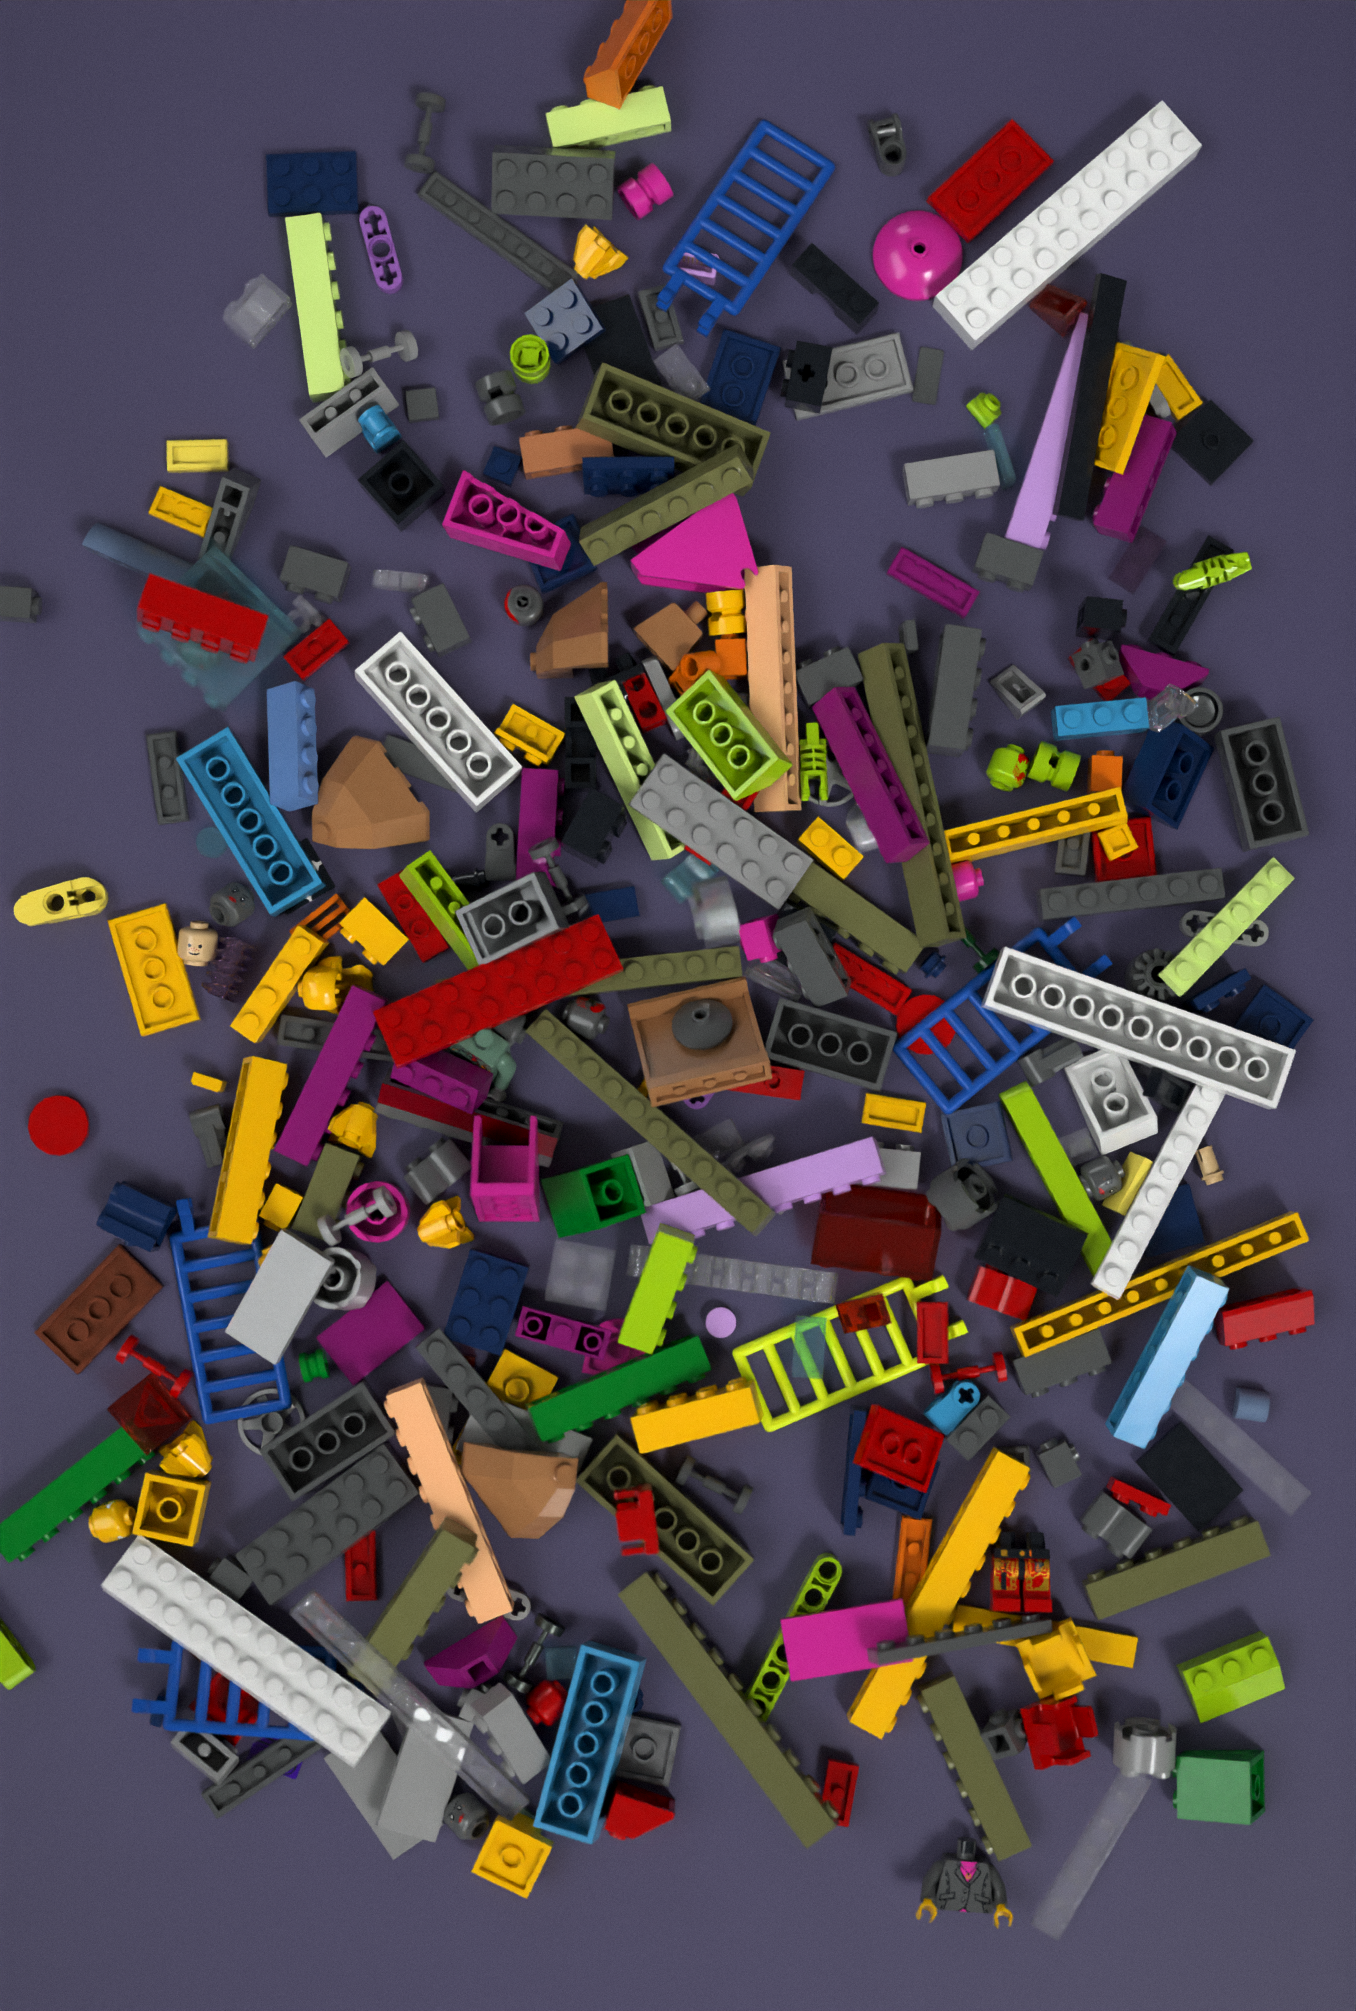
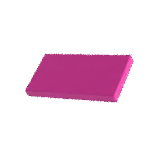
[780,1598,913,1682]

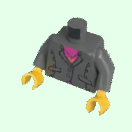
[916,1837,1013,1928]

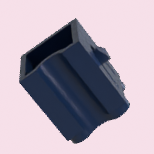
[96,1181,178,1252]

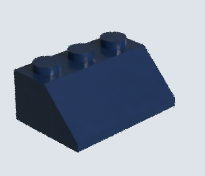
[1122,717,1214,830]

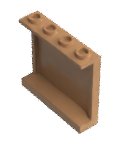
[627,976,772,1107]

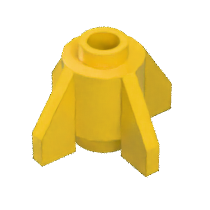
[573,224,628,280]
[328,1102,378,1158]
[417,1195,474,1249]
[158,1420,213,1479]

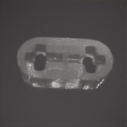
[372,570,430,593]

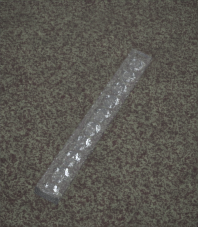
[290,1589,530,1820]

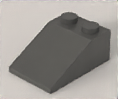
[455,872,569,965]

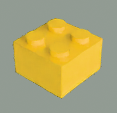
[132,1469,211,1547]

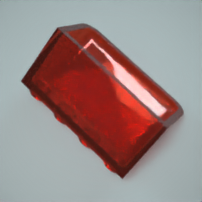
[811,1185,942,1281]

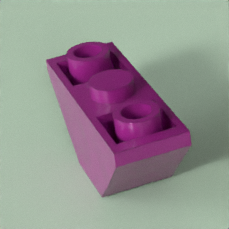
[1118,644,1209,704]
[515,1306,612,1361]
[423,1615,518,1689]

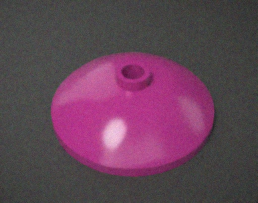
[873,211,963,301]

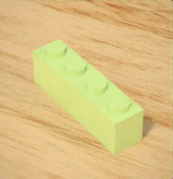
[545,85,671,150]

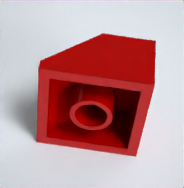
[604,1780,675,1840]

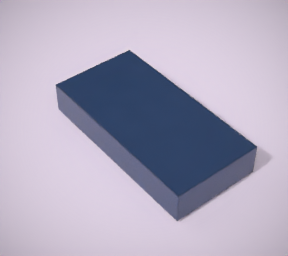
[577,886,640,923]

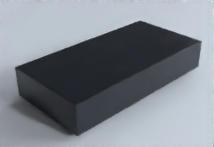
[1142,1067,1189,1113]

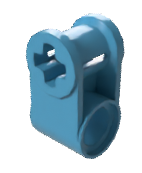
[358,405,402,454]
[923,1379,980,1436]

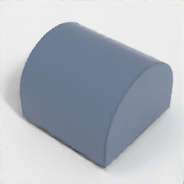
[1232,1387,1270,1422]

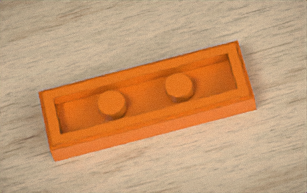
[892,1515,932,1609]

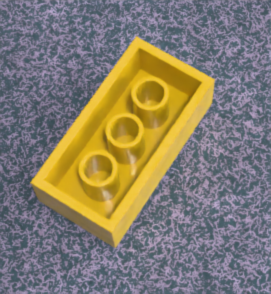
[630,1377,764,1454]

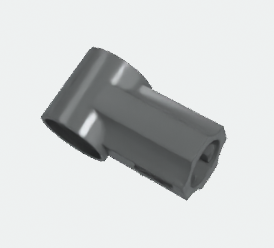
[1017,1037,1083,1087]
[189,1103,227,1168]

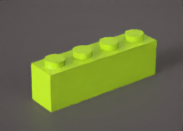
[399,850,479,970]
[617,1223,698,1355]

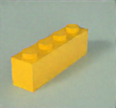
[230,925,329,1043]

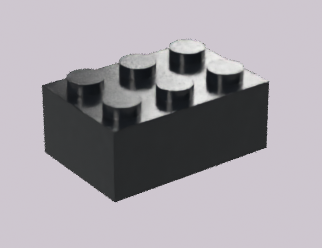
[561,788,627,868]

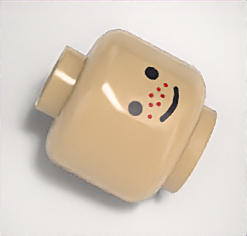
[177,921,218,966]

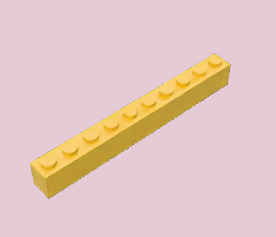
[1010,1211,1310,1357]
[846,1446,1031,1739]

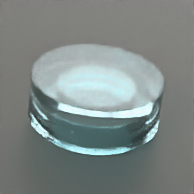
[196,827,228,858]

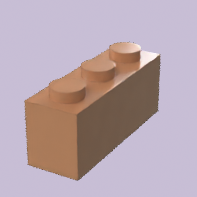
[519,425,614,480]

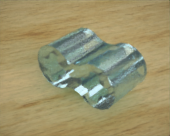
[660,854,721,905]

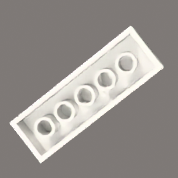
[355,631,522,813]

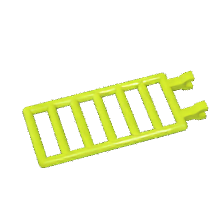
[732,1275,968,1432]

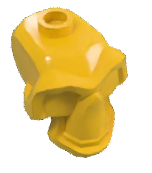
[298,956,374,1015]

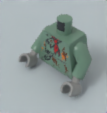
[442,1029,517,1102]

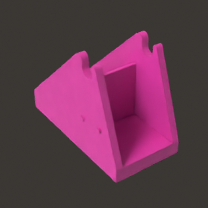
[630,493,758,593]
[471,1116,540,1222]

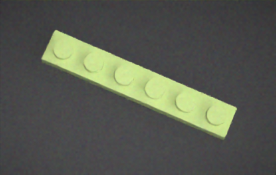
[1158,857,1295,997]

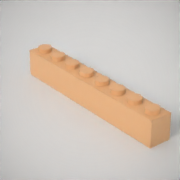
[744,565,802,812]
[384,1377,514,1624]

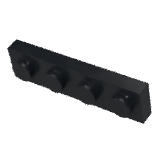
[1147,536,1235,656]

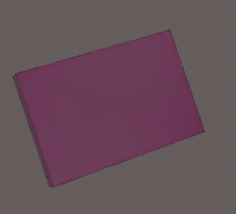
[316,1280,426,1385]

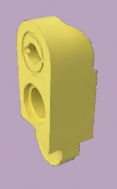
[14,877,108,927]

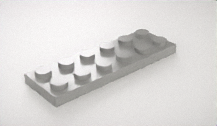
[628,754,813,910]

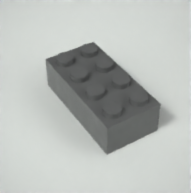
[491,145,616,220]
[925,624,986,758]
[1214,716,1309,852]
[764,998,898,1092]
[259,1379,398,1502]

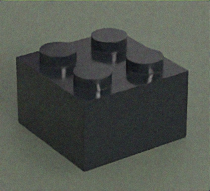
[358,440,446,532]

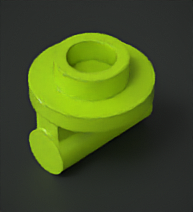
[966,392,1001,429]

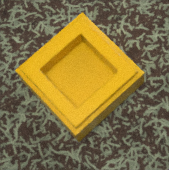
[1097,823,1139,861]
[191,1072,227,1093]

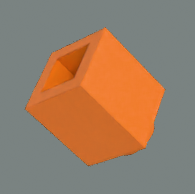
[715,634,747,680]
[1087,750,1123,795]

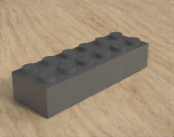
[235,1443,421,1605]

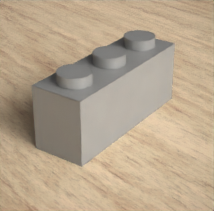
[299,367,399,457]
[902,449,1000,508]
[470,1682,551,1785]

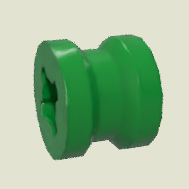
[299,1348,330,1383]

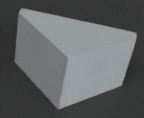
[990,664,1046,720]

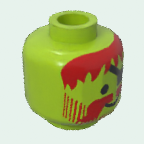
[986,744,1030,792]

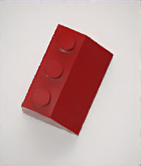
[1213,1287,1314,1350]

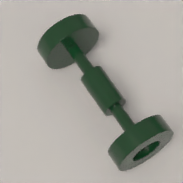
[961,926,1000,973]

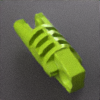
[1172,552,1252,591]
[799,723,828,801]

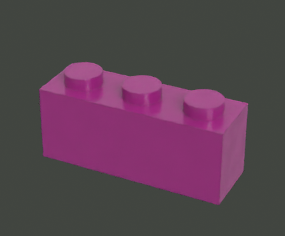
[390,1050,493,1115]

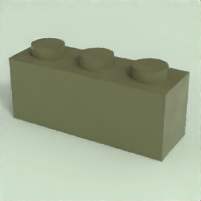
[292,1143,365,1242]

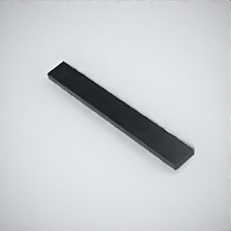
[1053,273,1127,521]

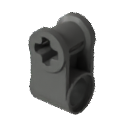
[867,113,907,176]
[485,823,517,881]

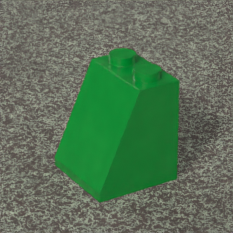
[541,1154,646,1238]
[1172,1750,1265,1825]

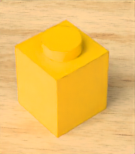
[259,1183,304,1232]

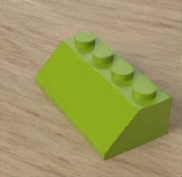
[666,670,793,801]

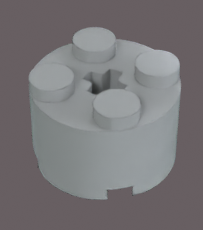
[313,1247,376,1311]
[1113,1717,1177,1779]

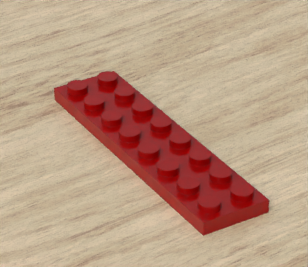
[372,914,623,1069]

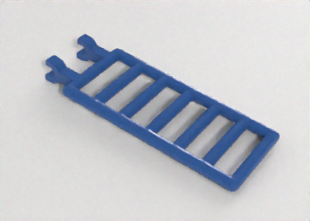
[656,119,836,338]
[892,917,1113,1115]
[169,1198,292,1424]
[131,1640,366,1741]

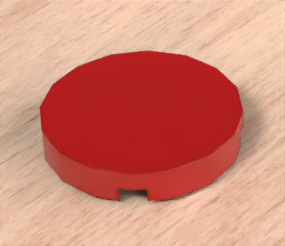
[895,994,955,1055]
[28,1095,90,1156]

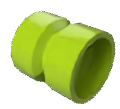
[510,334,551,384]
[1027,740,1081,792]

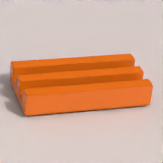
[289,894,351,940]

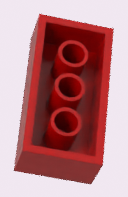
[137,573,269,664]

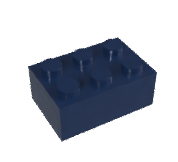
[444,1248,530,1356]

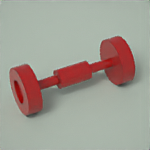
[115,1334,194,1399]
[929,1351,1007,1395]

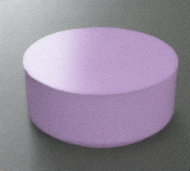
[706,1307,736,1338]

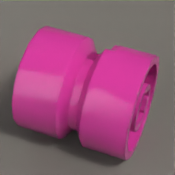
[617,163,673,220]

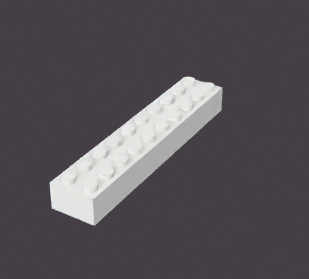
[932,100,1202,350]
[981,947,1296,1109]
[101,1535,391,1768]

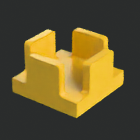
[1015,1617,1097,1701]
[471,1812,554,1899]

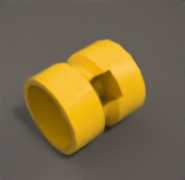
[705,589,747,636]

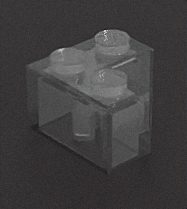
[688,875,741,949]

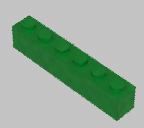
[524,1333,712,1444]
[0,1418,160,1563]

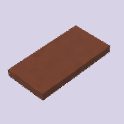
[34,1244,164,1375]

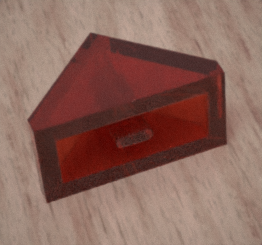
[1028,284,1088,337]
[836,1291,891,1334]

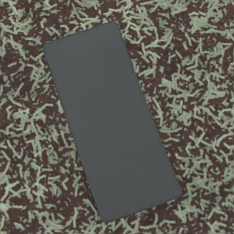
[912,347,944,405]

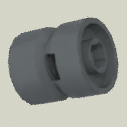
[475,370,525,426]

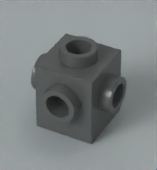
[1071,639,1124,689]
[980,1708,1028,1760]

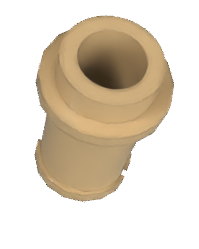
[1195,1145,1224,1186]

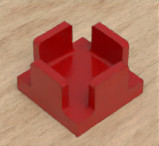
[614,1483,659,1556]
[1020,1694,1098,1770]

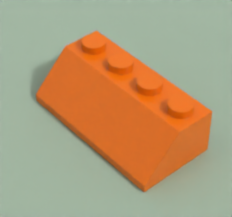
[583,0,672,109]

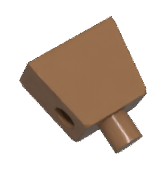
[634,601,708,674]

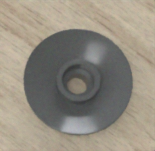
[672,999,733,1050]

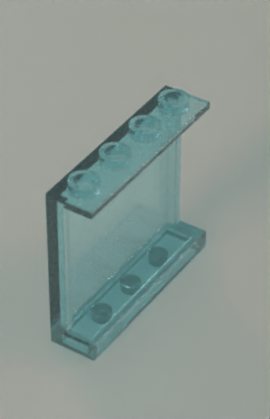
[136,545,302,713]

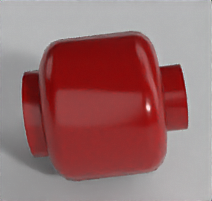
[525,1679,568,1726]

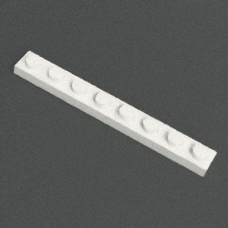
[1090,1083,1225,1299]

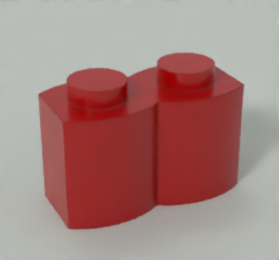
[966,1263,1037,1321]

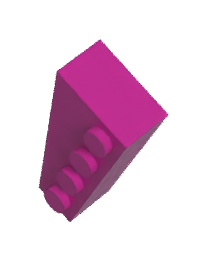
[442,470,571,571]

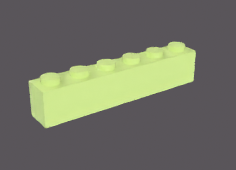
[285,213,352,403]
[574,680,686,860]

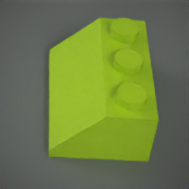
[1176,1631,1285,1723]

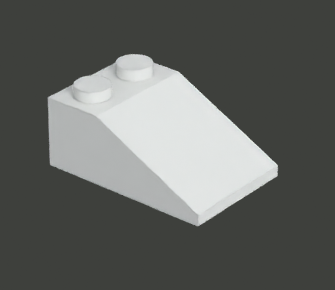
[1064,1050,1158,1155]

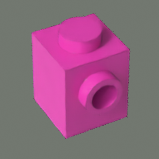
[737,913,783,963]

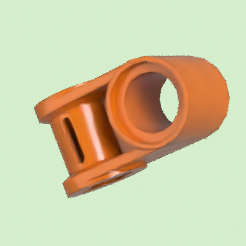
[668,650,721,696]

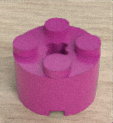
[346,1181,411,1243]

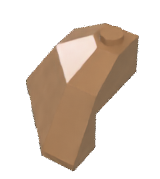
[530,582,608,679]
[312,735,430,849]
[460,1442,578,1539]

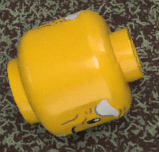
[88,1499,136,1543]

